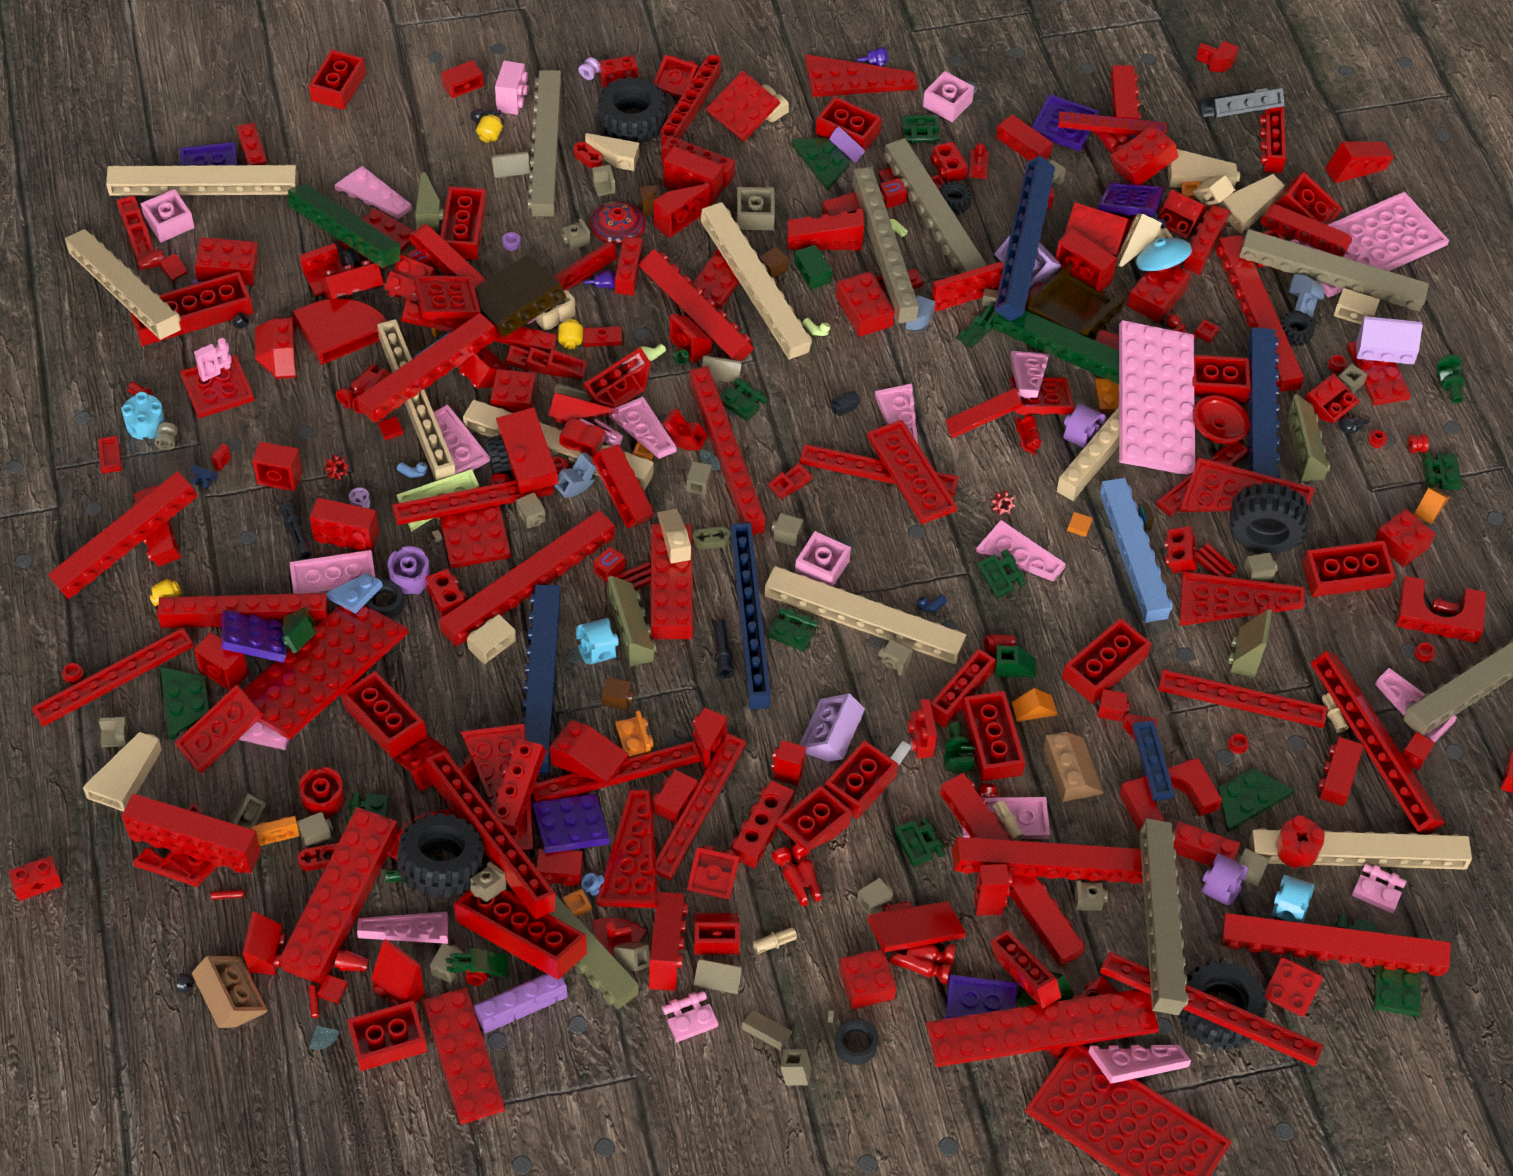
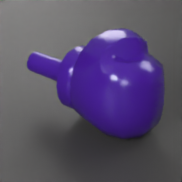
[857,47,888,67]
[584,270,616,289]

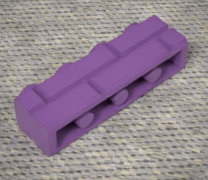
[474,974,567,1034]

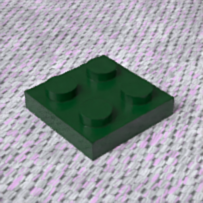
[1373,966,1421,1017]

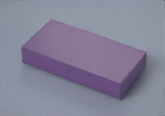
[829,127,865,164]

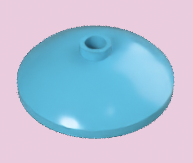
[1136,238,1192,271]

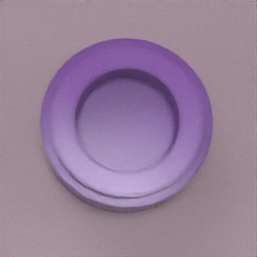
[502,232,521,250]

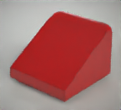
[160,253,188,282]

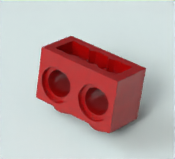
[599,55,638,89]
[930,141,968,184]
[1164,526,1197,574]
[425,569,467,618]

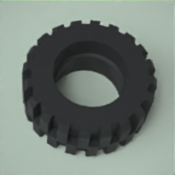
[598,77,666,144]
[1229,482,1309,554]
[397,813,484,898]
[1178,959,1268,1051]

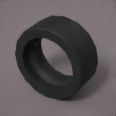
[365,580,404,619]
[835,1018,878,1065]

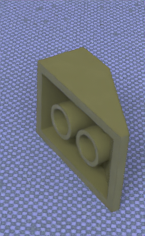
[415,172,444,236]
[1228,609,1272,678]

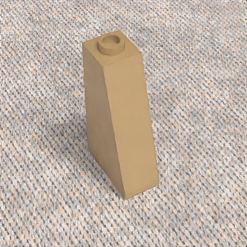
[1167,149,1240,189]
[1219,174,1284,234]
[83,732,162,812]

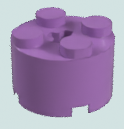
[1063,403,1106,448]
[388,546,431,595]
[1201,853,1248,906]

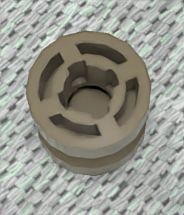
[155,422,178,450]

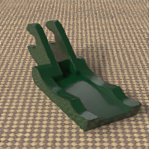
[956,302,996,348]
[445,948,509,978]

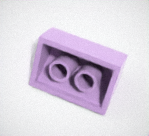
[994,236,1062,291]
[1356,316,1422,364]
[799,693,865,762]

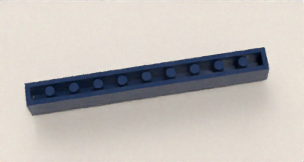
[994,155,1055,321]
[1249,327,1280,479]
[730,523,771,709]
[521,585,561,774]

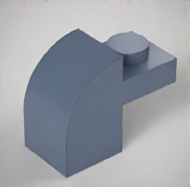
[1289,274,1324,317]
[892,295,936,330]
[554,452,596,498]

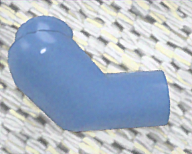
[397,462,427,478]

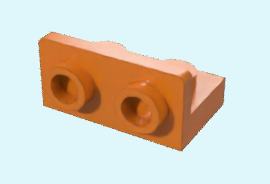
[1094,378,1119,413]
[615,711,654,759]
[252,816,300,846]

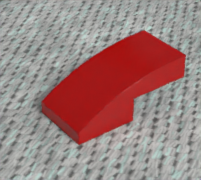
[767,463,813,499]

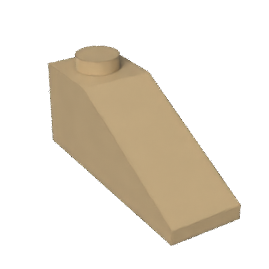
[585,133,639,171]
[1116,213,1162,267]
[657,509,691,563]

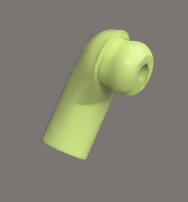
[890,219,907,237]
[802,318,830,336]
[637,344,666,361]

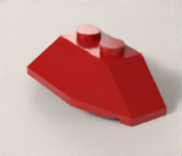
[255,316,296,379]
[583,347,651,408]

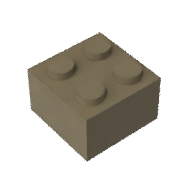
[737,187,775,230]

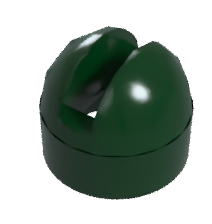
[672,348,689,365]

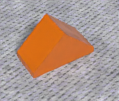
[1414,487,1450,524]
[1011,688,1057,722]

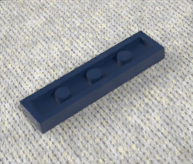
[1132,721,1175,801]

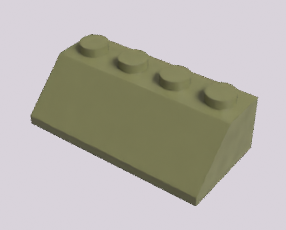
[1286,395,1330,481]
[608,576,657,667]

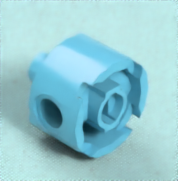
[121,392,165,440]
[576,618,619,665]
[1271,875,1314,923]

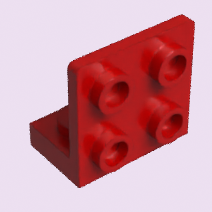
[299,243,343,296]
[395,736,453,792]
[1264,956,1324,1017]

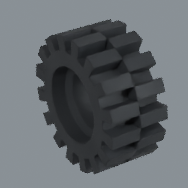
[939,180,972,215]
[1280,311,1315,347]
[485,435,510,474]

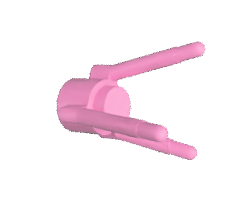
[580,418,623,447]

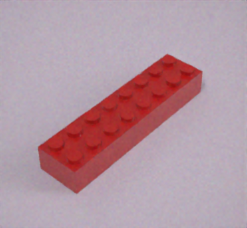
[279,807,399,985]

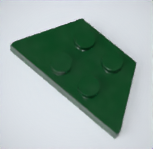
[791,138,850,190]
[160,667,210,740]
[1217,768,1294,832]

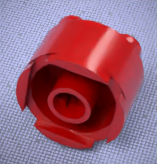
[299,767,346,819]
[1276,815,1325,868]

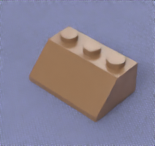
[1043,732,1103,802]
[192,956,268,1028]

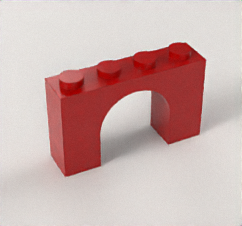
[1396,576,1486,643]
[1119,758,1222,831]

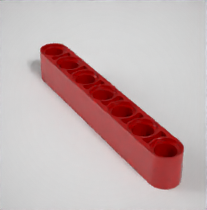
[661,55,721,146]

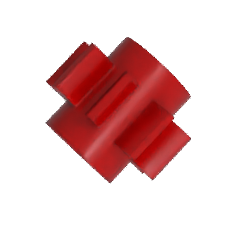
[323,455,350,480]
[989,490,1015,516]

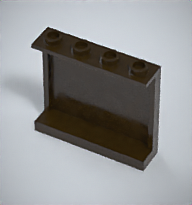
[474,255,566,338]
[1027,264,1127,339]

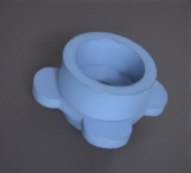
[581,873,604,896]

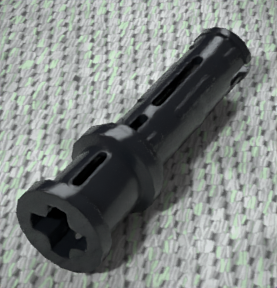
[279,501,312,559]
[713,619,735,679]

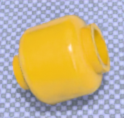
[476,114,503,143]
[558,319,583,349]
[149,579,182,606]

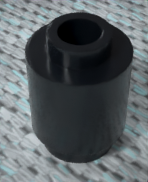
[341,249,362,267]
[830,391,860,416]

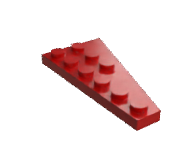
[805,54,918,97]
[1180,458,1315,512]
[1179,572,1305,626]
[461,724,535,852]
[596,790,658,908]

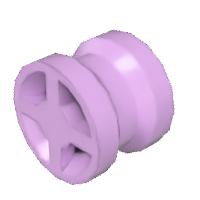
[579,57,599,80]
[349,487,370,508]

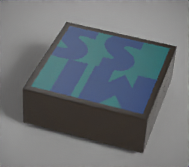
[1138,502,1154,531]

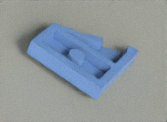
[326,573,383,614]

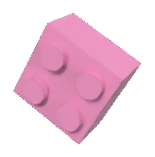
[495,61,529,115]
[923,71,974,123]
[141,189,194,243]
[795,531,851,587]

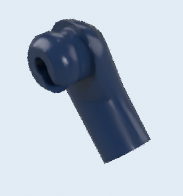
[916,595,947,612]

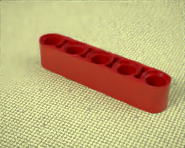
[1261,204,1352,257]
[409,224,487,288]

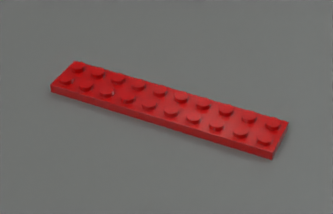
[926,989,1159,1067]

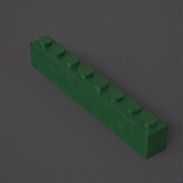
[288,183,400,268]
[993,311,1119,384]

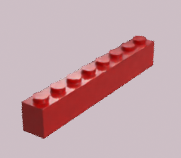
[638,249,754,362]
[357,313,496,423]
[48,471,198,600]
[157,593,329,628]

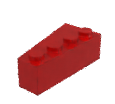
[787,208,864,250]
[649,892,688,991]

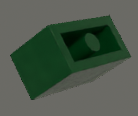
[794,245,833,290]

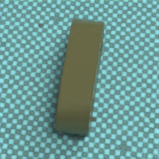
[692,527,730,550]

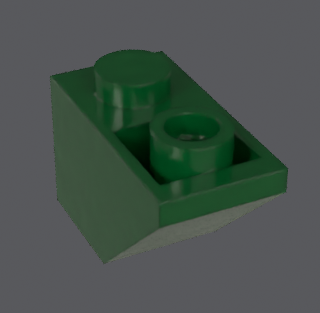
[281,607,316,654]
[994,645,1037,678]

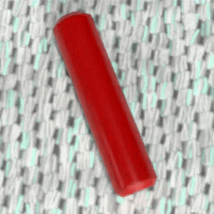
[210,890,245,900]
[308,985,319,1018]

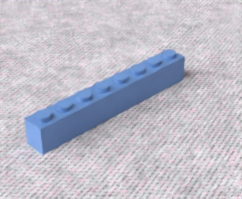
[1100,478,1173,623]

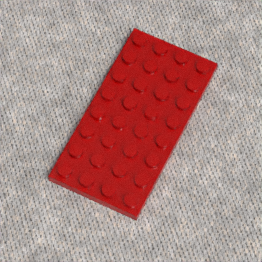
[244,605,408,740]
[1025,1044,1232,1176]

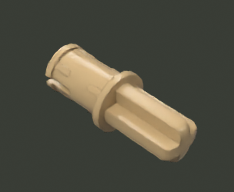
[1322,693,1349,733]
[993,801,1024,841]
[752,928,797,955]

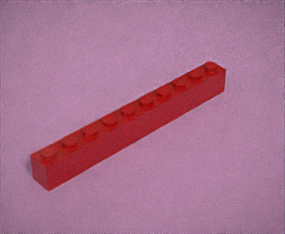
[1216,235,1304,393]
[689,366,765,535]
[439,510,615,646]
[1310,651,1446,835]
[426,751,555,920]
[939,773,1085,968]
[951,837,1143,884]
[1221,913,1451,976]

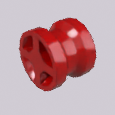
[1407,434,1429,454]

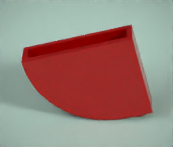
[293,299,388,365]

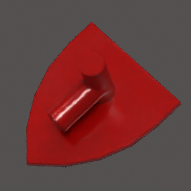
[592,918,647,957]

